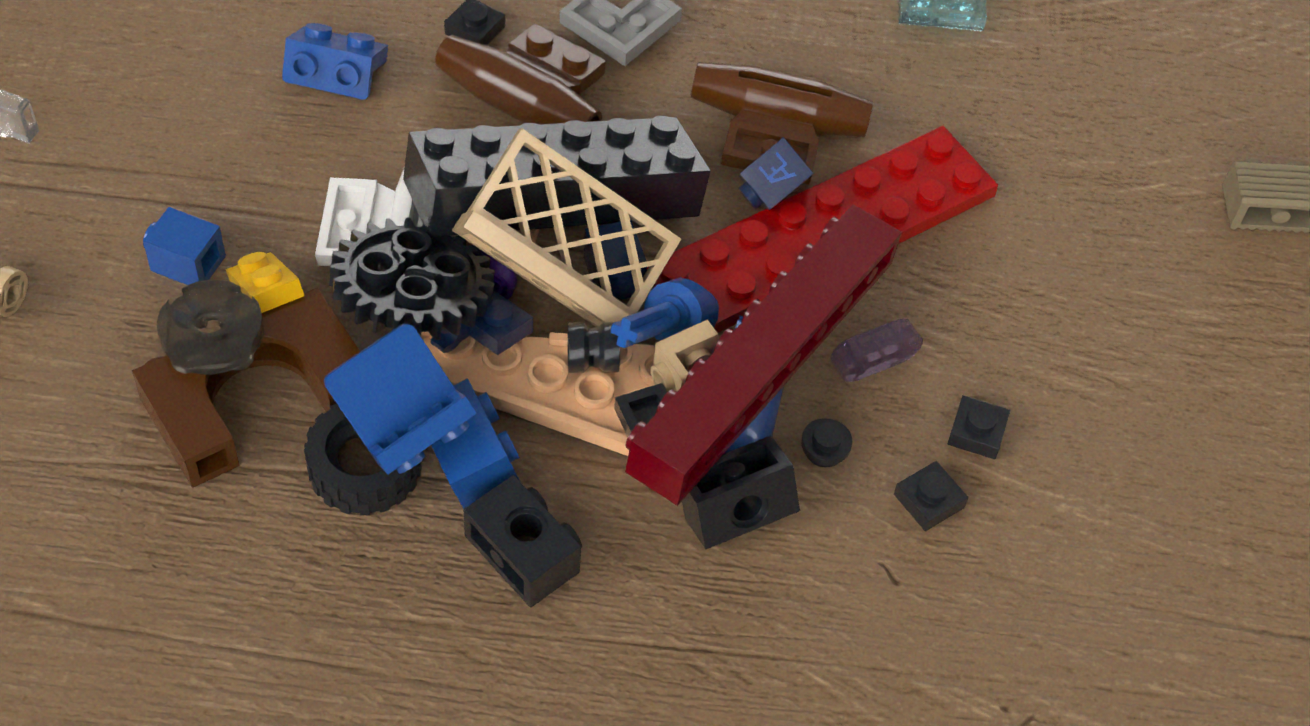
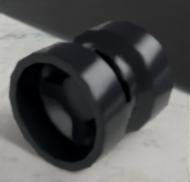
[567,322,620,373]

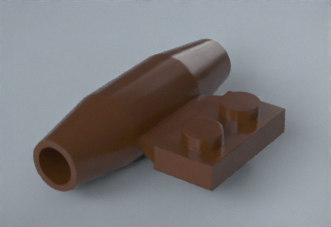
[435,24,606,124]
[690,62,873,185]

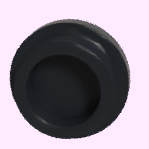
[801,418,852,467]

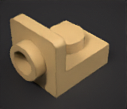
[651,319,718,392]

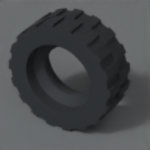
[304,403,422,516]

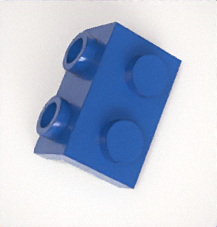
[282,23,388,100]

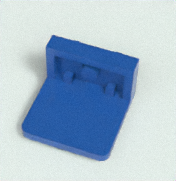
[324,324,477,475]

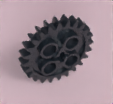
[329,218,495,340]

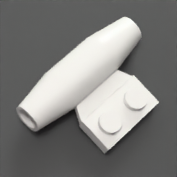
[315,169,423,266]

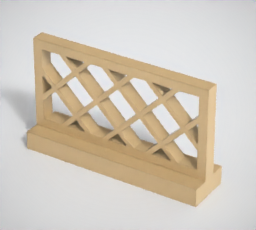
[452,128,681,327]

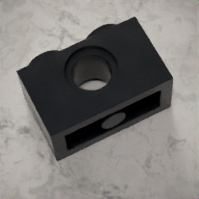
[682,435,800,549]
[463,475,582,608]

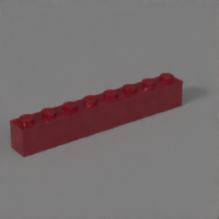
[625,204,902,506]

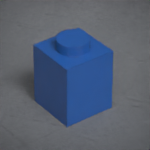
[143,207,226,290]

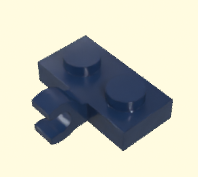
[430,290,533,355]

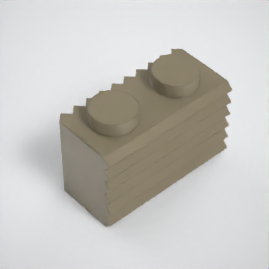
[1222,159,1310,234]

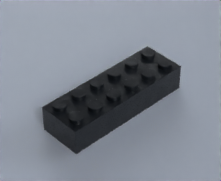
[403,116,711,237]

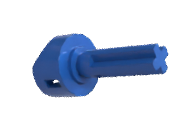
[611,277,719,348]

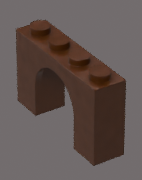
[132,287,360,488]

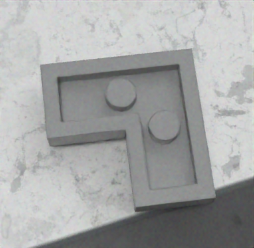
[559,0,682,66]

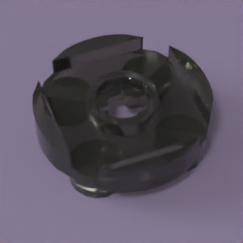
[157,280,264,375]

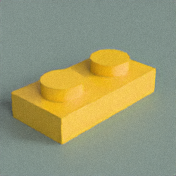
[226,252,305,314]

